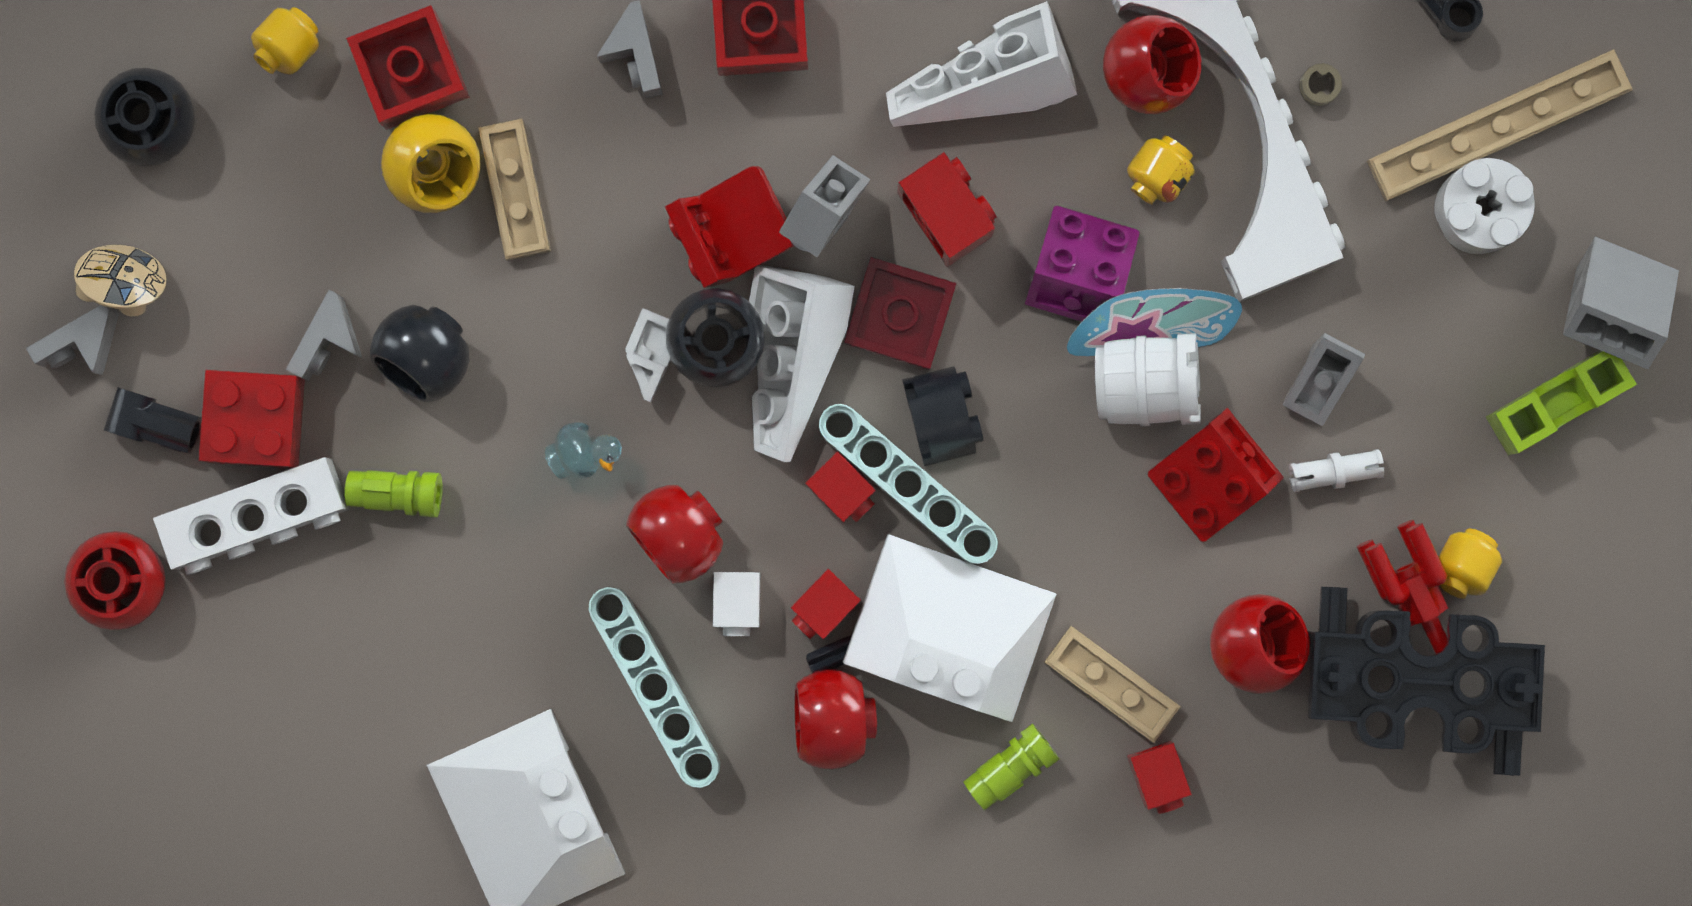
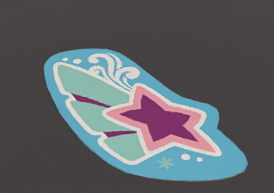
[1067,288,1242,356]

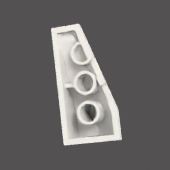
[886,1,1077,127]
[749,265,855,462]

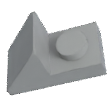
[597,0,663,98]
[286,290,362,381]
[26,305,119,375]
[1283,333,1365,426]

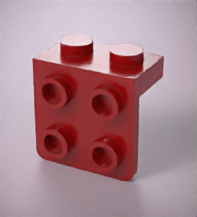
[665,166,794,288]

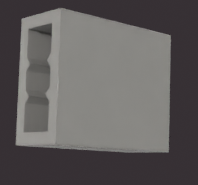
[1563,237,1679,369]

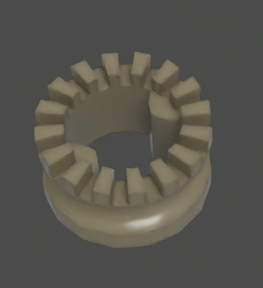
[1299,63,1342,106]

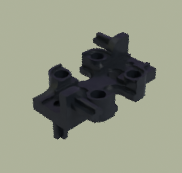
[1308,586,1545,776]

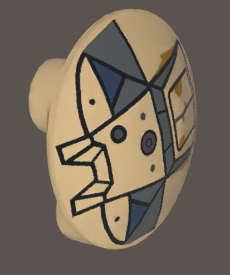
[74,245,166,317]

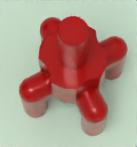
[1357,520,1448,654]

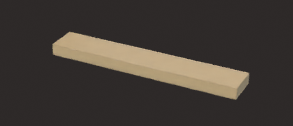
[1367,49,1633,202]

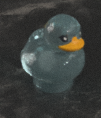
[545,422,622,479]

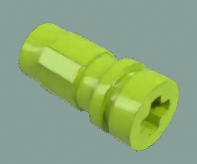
[345,470,443,518]
[963,723,1060,810]

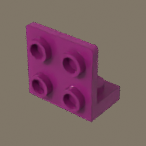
[1025,206,1140,322]

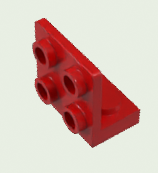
[1148,408,1284,542]

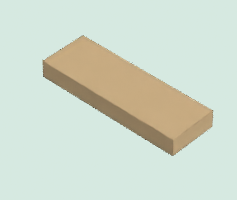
[478,119,551,261]
[1044,626,1181,743]

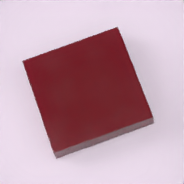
[844,257,957,370]

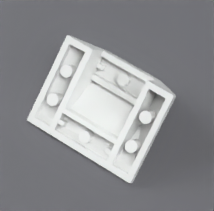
[843,534,1057,722]
[427,709,626,906]

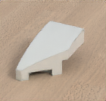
[625,308,671,402]

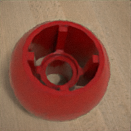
[1103,15,1201,114]
[626,485,723,584]
[64,531,166,630]
[1210,594,1310,694]
[794,670,877,770]

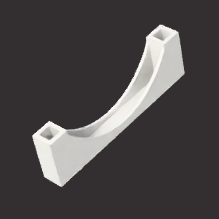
[1112,0,1345,302]

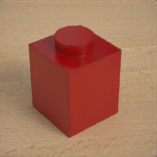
[805,451,876,523]
[791,569,861,640]
[1127,741,1192,814]

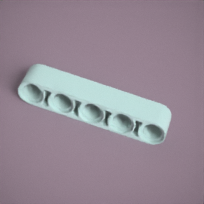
[819,404,998,564]
[589,587,720,788]

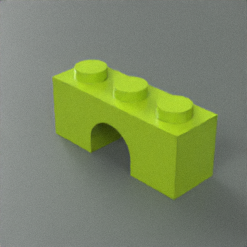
[1486,350,1637,456]

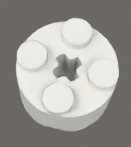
[1434,158,1535,254]

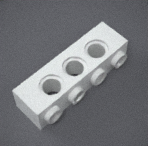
[153,457,350,575]

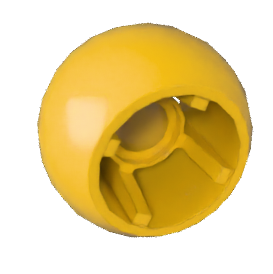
[381,114,480,213]

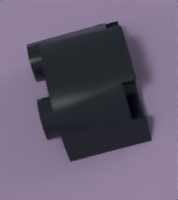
[902,366,984,466]

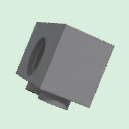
[779,155,871,257]

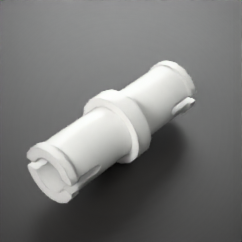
[1289,449,1384,492]

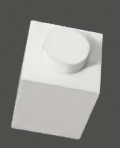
[713,572,761,636]

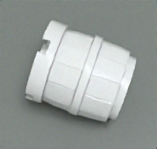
[1095,333,1201,426]

